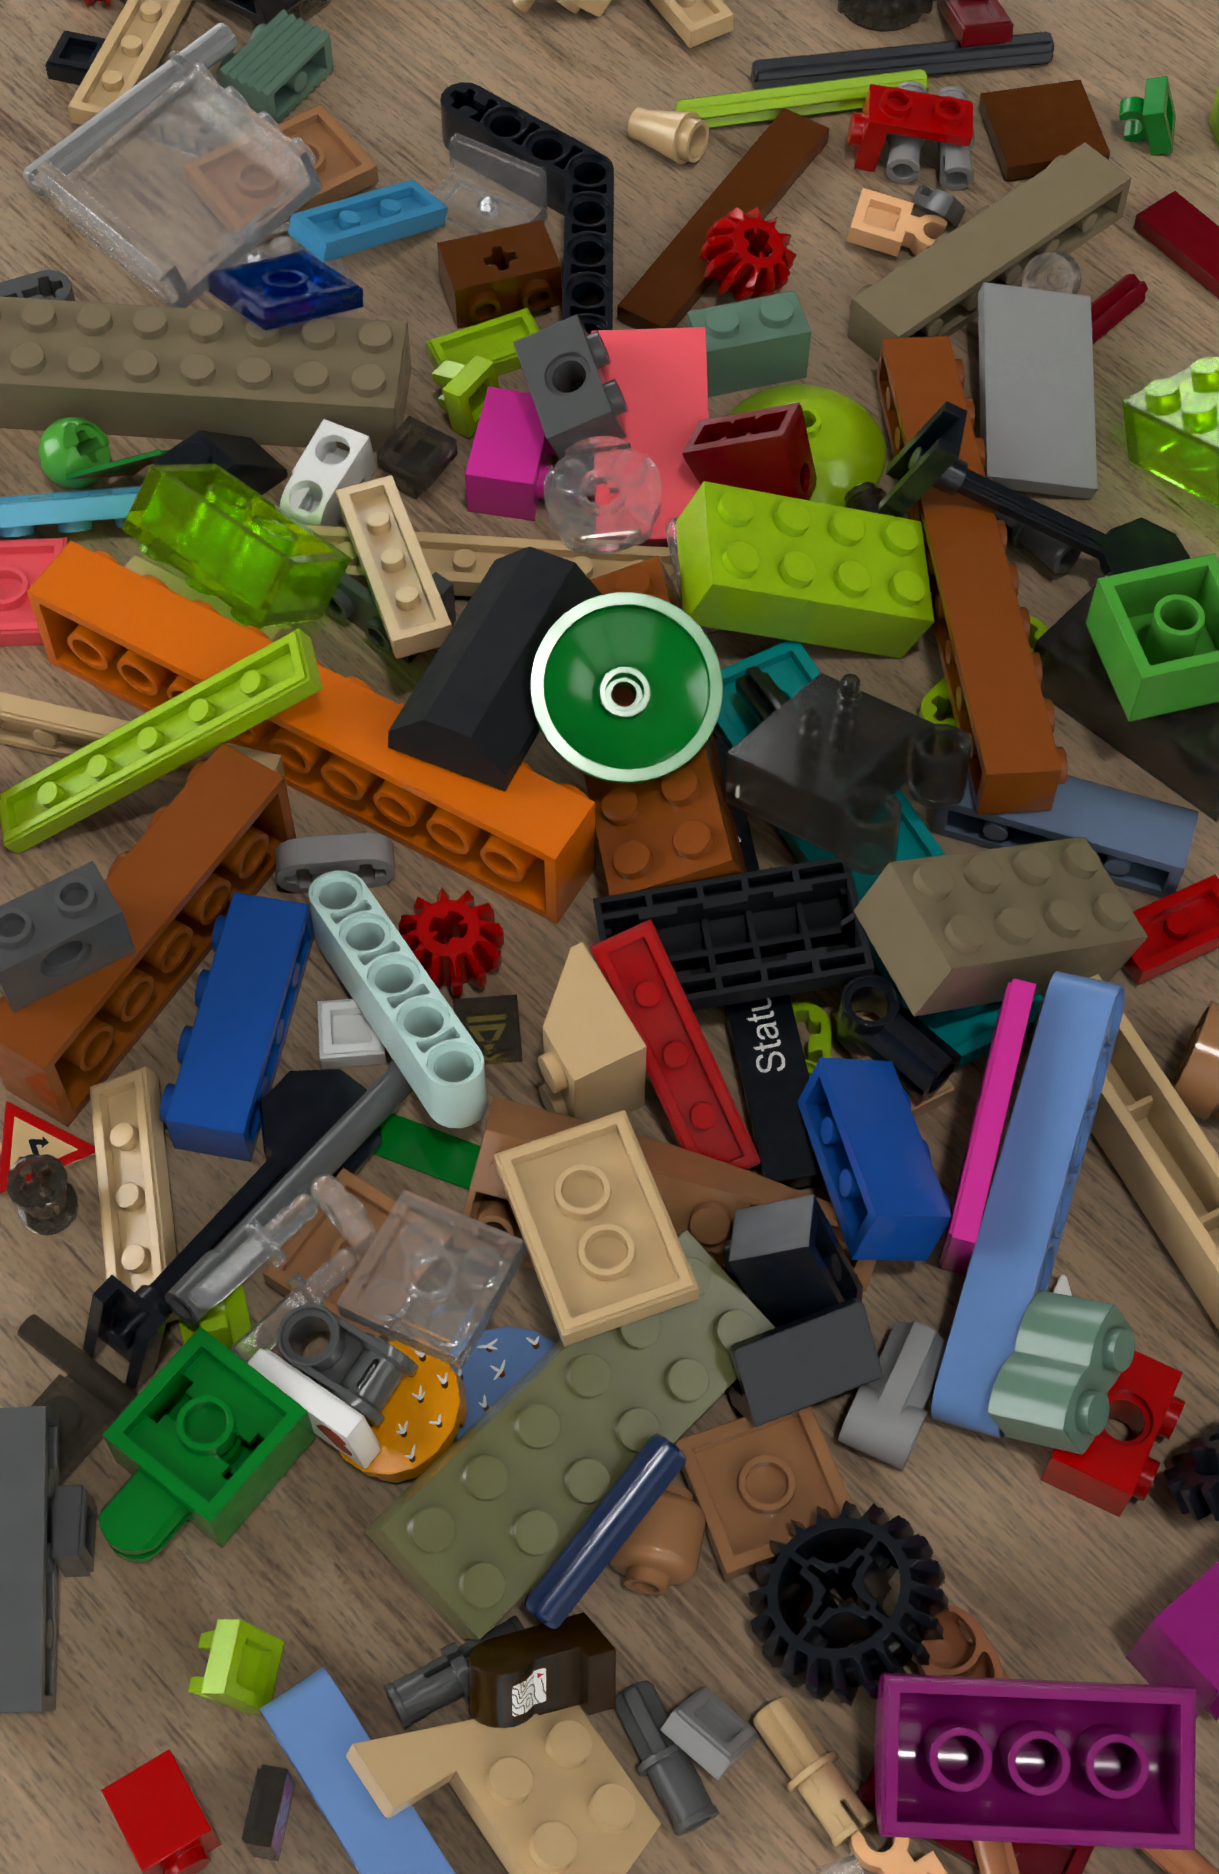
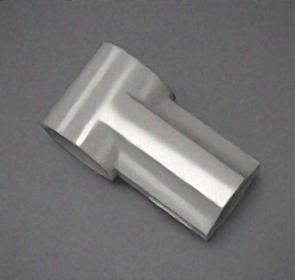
[838,1320,947,1471]

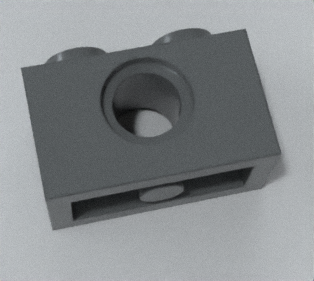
[513,314,628,464]
[0,861,135,1012]

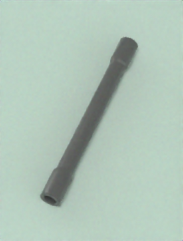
[165,1060,414,1324]

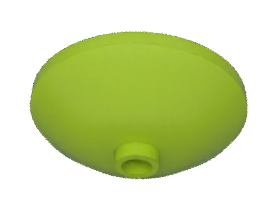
[728,384,886,509]

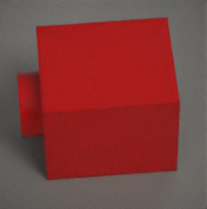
[101,1749,222,1874]

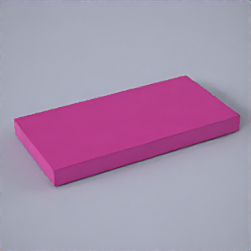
[938,978,1036,1275]

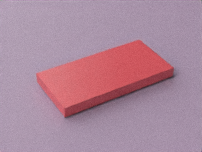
[591,327,709,547]

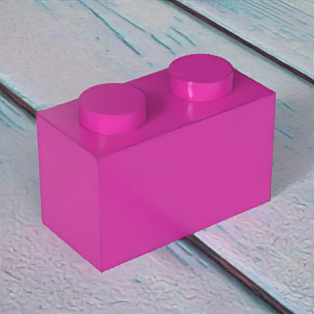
[465,387,557,521]

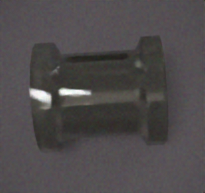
[6,1154,79,1236]

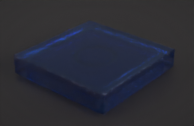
[208,250,363,331]

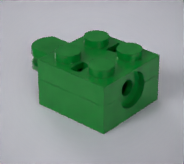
[98,1327,316,1563]

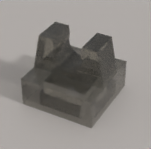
[377,416,458,499]

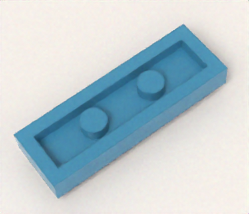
[288,179,448,262]

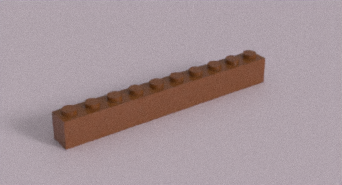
[876,336,1068,815]

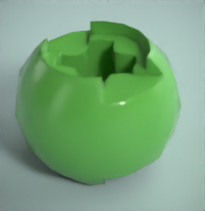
[38,417,111,489]

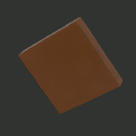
[979,80,1110,181]

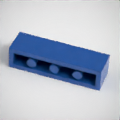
[160,892,314,1162]

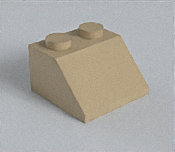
[537,942,647,1121]

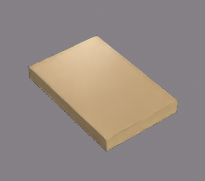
[493,1110,700,1347]

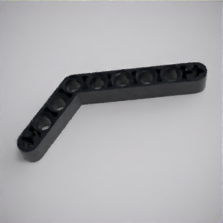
[440,82,614,393]

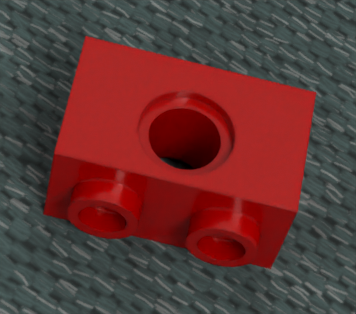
[1041,1351,1185,1517]

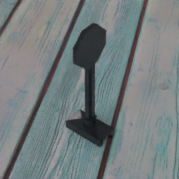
[878,401,1190,577]
[83,1069,382,1392]

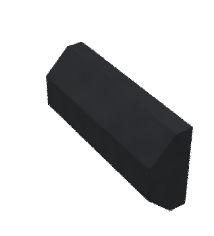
[388,546,603,791]
[593,855,874,1011]

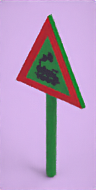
[66,449,169,480]

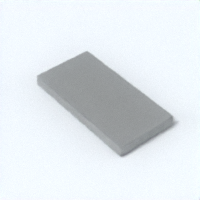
[978,282,1098,499]

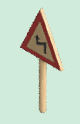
[0,1101,95,1196]

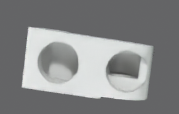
[279,419,377,527]

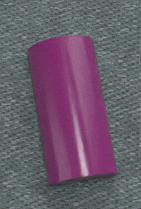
[874,1673,1196,1851]

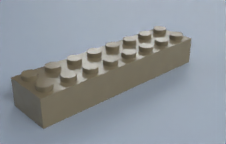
[0,296,412,454]

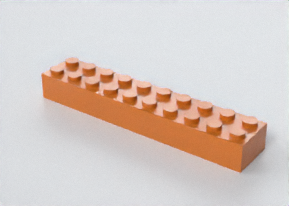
[27,540,595,924]

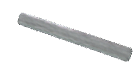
[22,22,238,195]

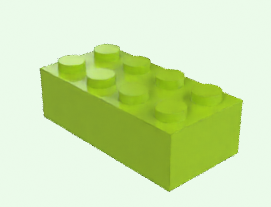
[676,481,934,659]

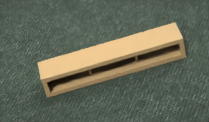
[1030,974,1219,1330]

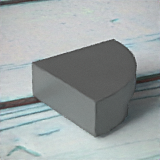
[911,184,966,228]

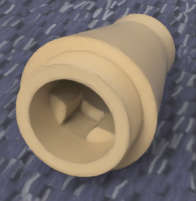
[628,107,709,165]

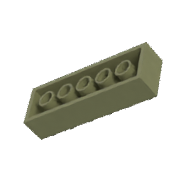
[364,1229,775,1640]

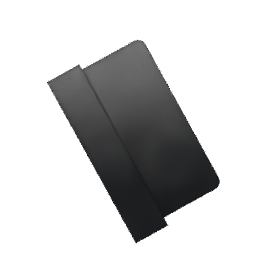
[727,1298,883,1427]

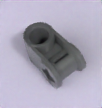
[277,1304,419,1428]

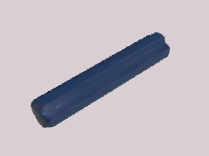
[524,1434,686,1629]

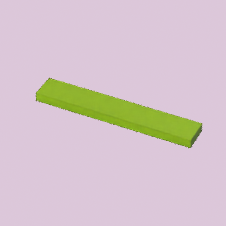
[0,628,323,854]

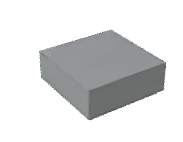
[660,1686,760,1780]

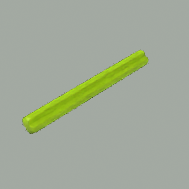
[675,69,929,129]

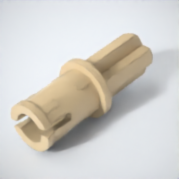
[753,1697,875,1848]

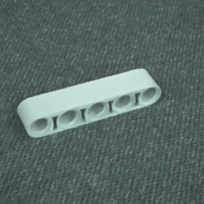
[308,870,488,1128]

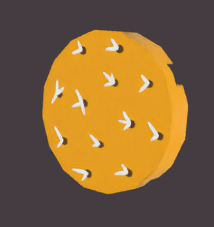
[338,1340,468,1483]

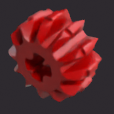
[699,207,796,302]
[398,888,504,1000]

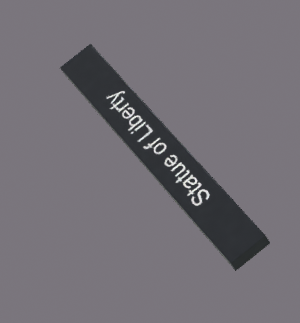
[714,737,825,1188]

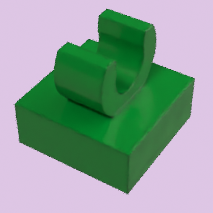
[1119,76,1176,156]

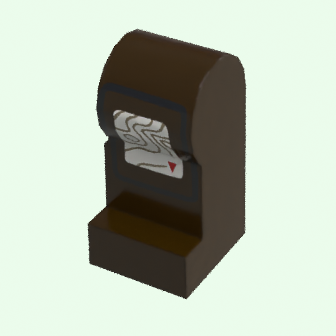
[469,1612,616,1728]

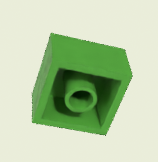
[1085,553,1219,722]

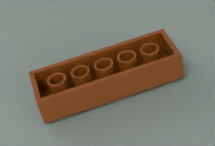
[584,556,747,896]
[0,742,296,1127]

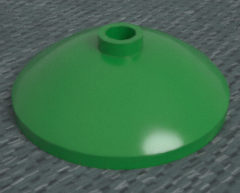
[530,592,723,784]

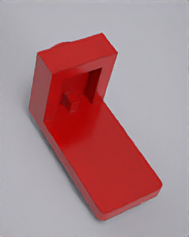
[847,84,973,172]

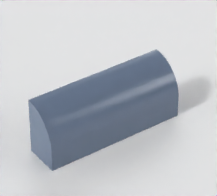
[931,744,1199,898]

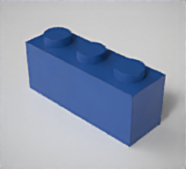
[797,1057,952,1261]

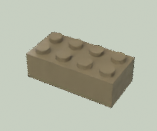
[853,836,1148,1016]

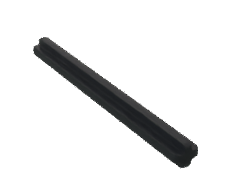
[751,31,1054,90]

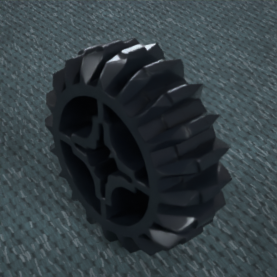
[748,1500,949,1706]

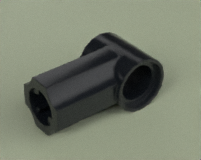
[835,974,961,1101]

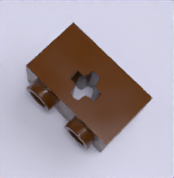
[437,220,562,329]

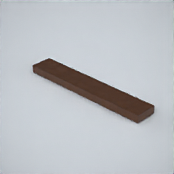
[617,108,829,329]

